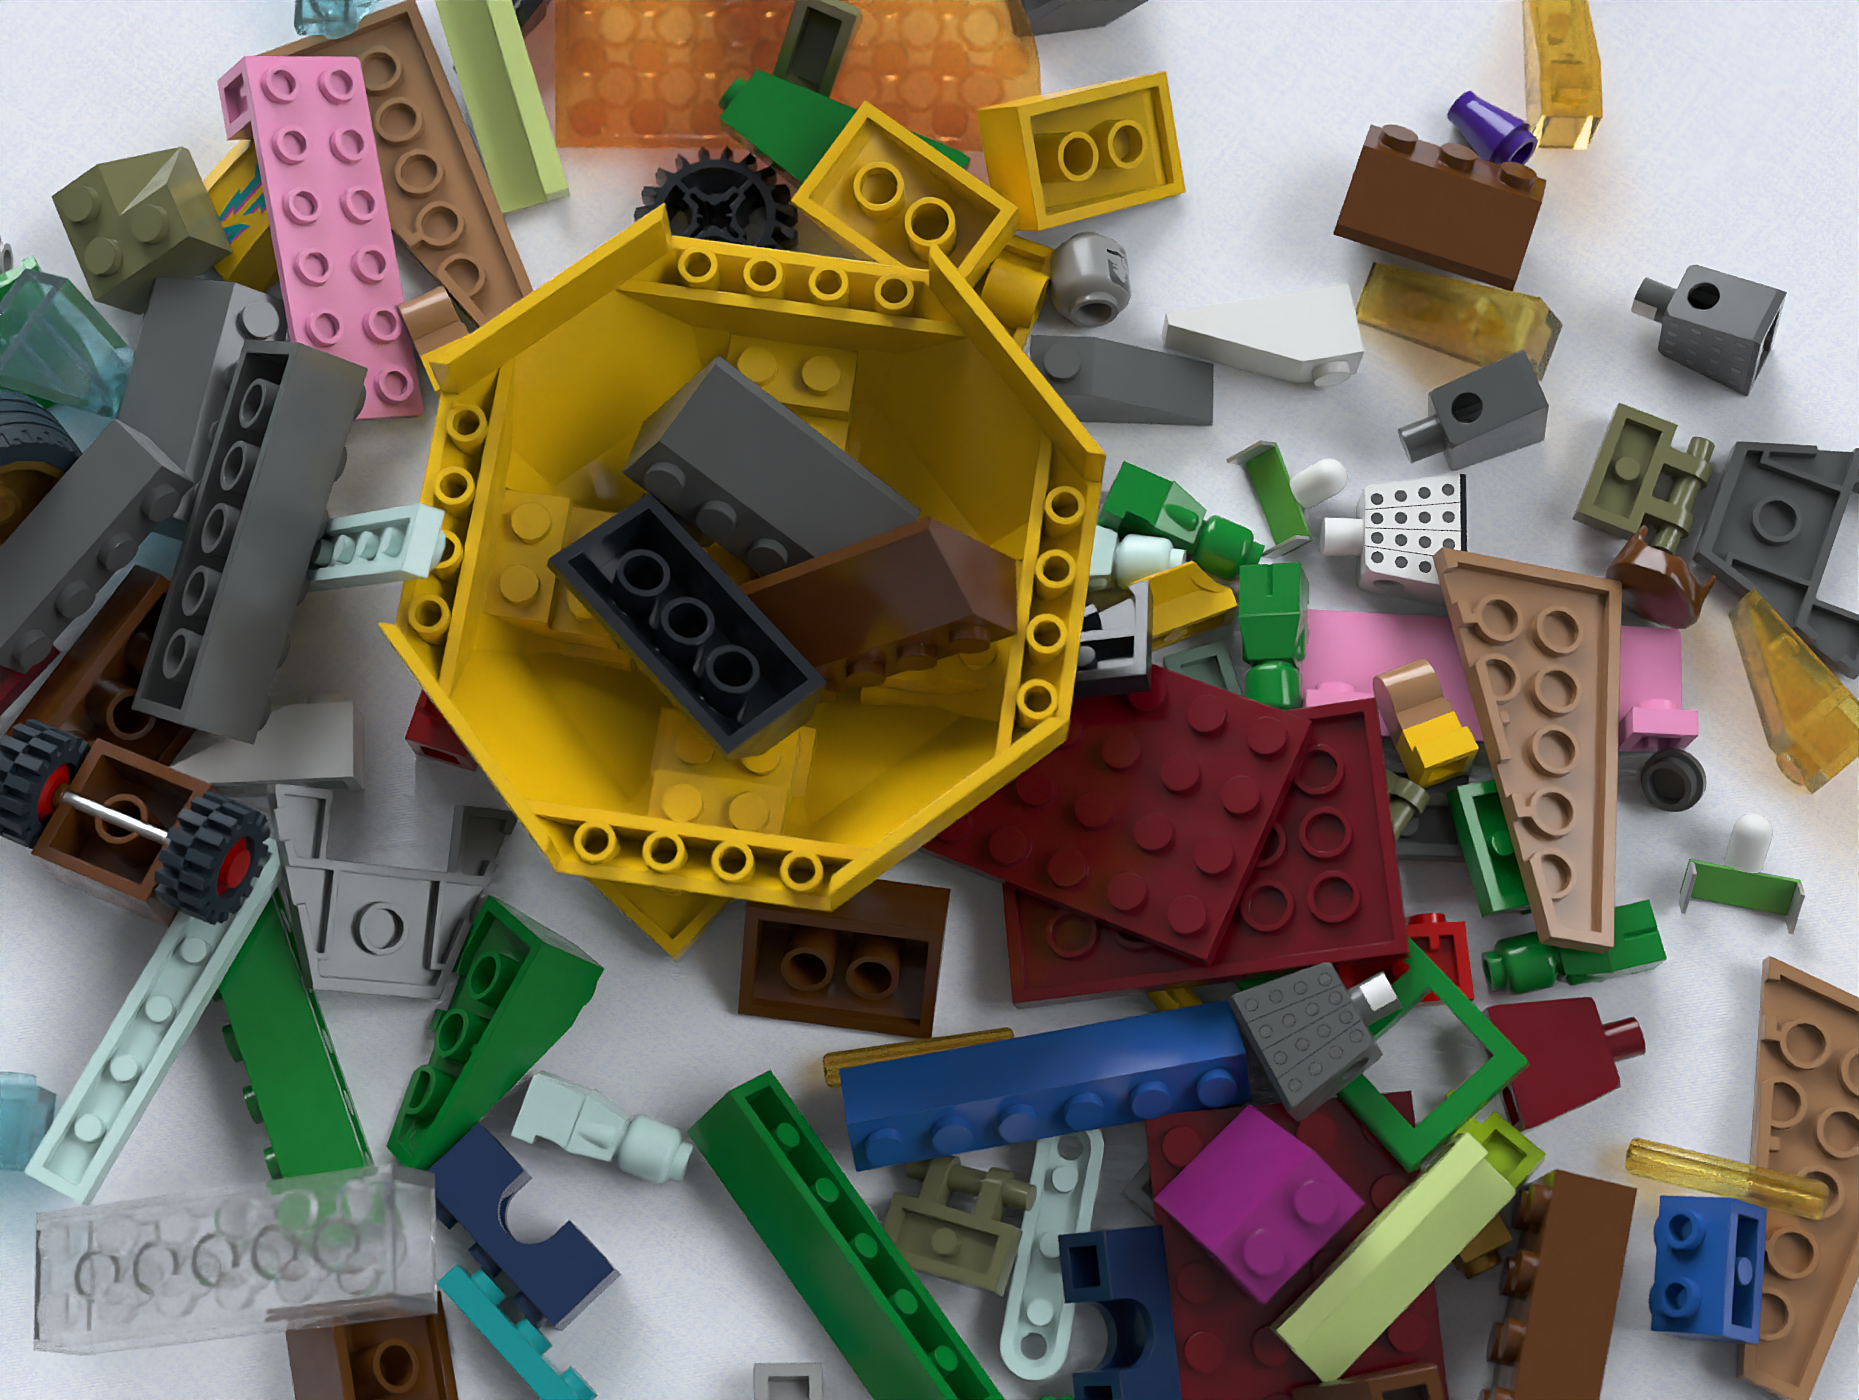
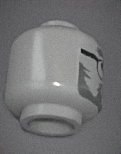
[1050,232,1132,327]

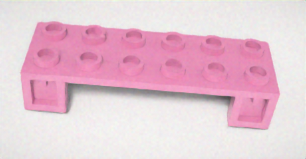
[217,56,424,422]
[1299,609,1698,753]

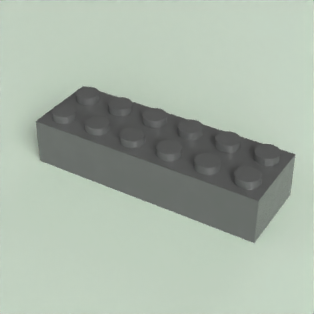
[131,340,368,745]

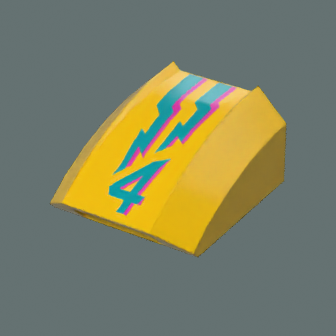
[203,138,280,293]

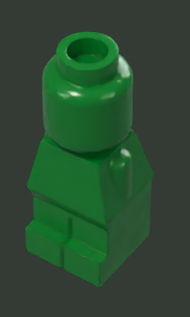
[1096,461,1265,581]
[1237,562,1310,711]
[1481,899,1667,995]

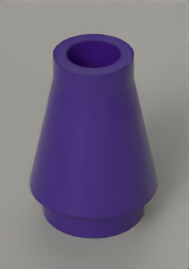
[1447,91,1538,165]

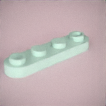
[1000,1129,1104,1381]

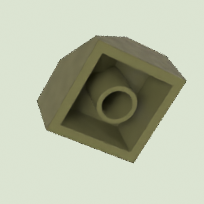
[51,146,233,315]

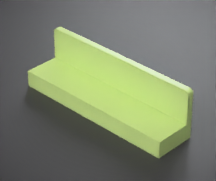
[434,0,570,214]
[1269,1133,1516,1382]

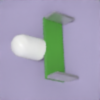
[1226,440,1348,558]
[1679,813,1805,934]

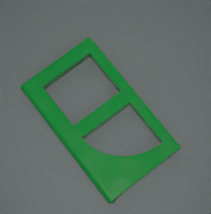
[1233,937,1530,1173]

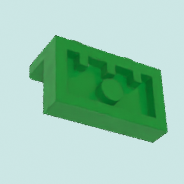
[1446,780,1532,918]

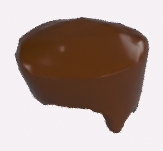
[1605,525,1716,629]

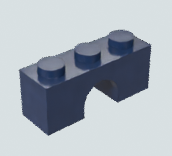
[419,1122,621,1331]
[1058,1225,1182,1400]

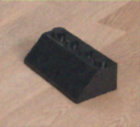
[547,492,827,760]

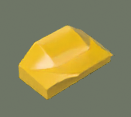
[1127,561,1238,652]

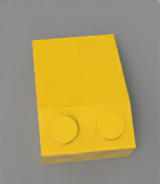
[976,71,1186,231]
[791,100,1019,289]

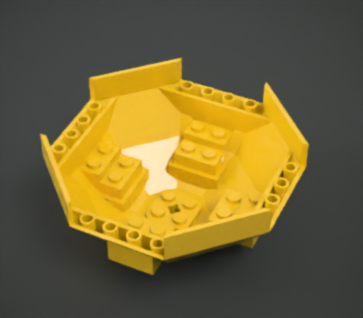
[376,202,1107,912]

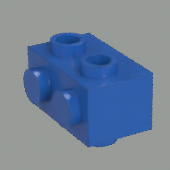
[1649,1195,1767,1345]

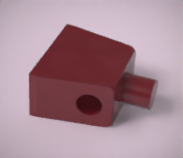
[1482,997,1646,1134]

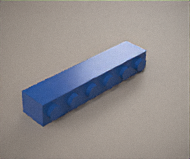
[839,1000,1251,1172]

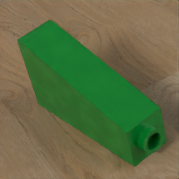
[718,69,971,190]

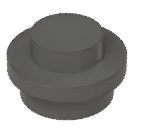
[1641,748,1706,812]

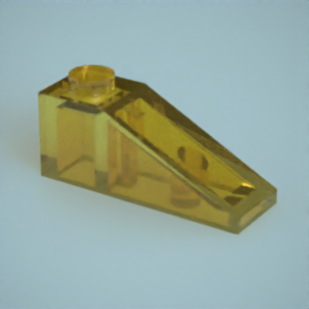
[1522,0,1603,149]
[1355,262,1563,382]
[1728,588,1859,794]

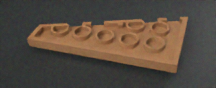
[255,0,534,329]
[1433,547,1622,954]
[1736,956,1859,1400]

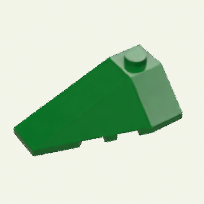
[386,895,605,1178]

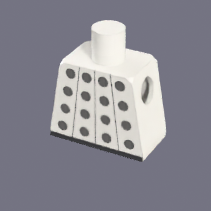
[1320,474,1467,607]

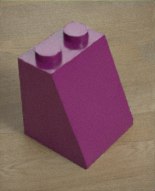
[1153,1104,1364,1304]

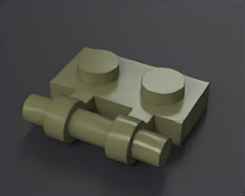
[1572,403,1715,555]
[883,1155,1037,1297]

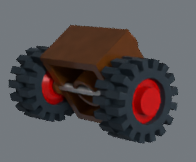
[0,719,270,928]

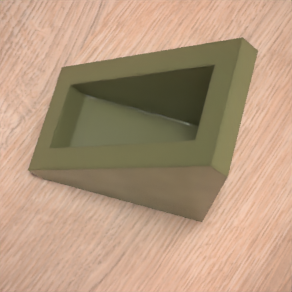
[772,0,863,98]

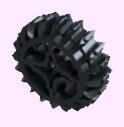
[634,146,799,251]

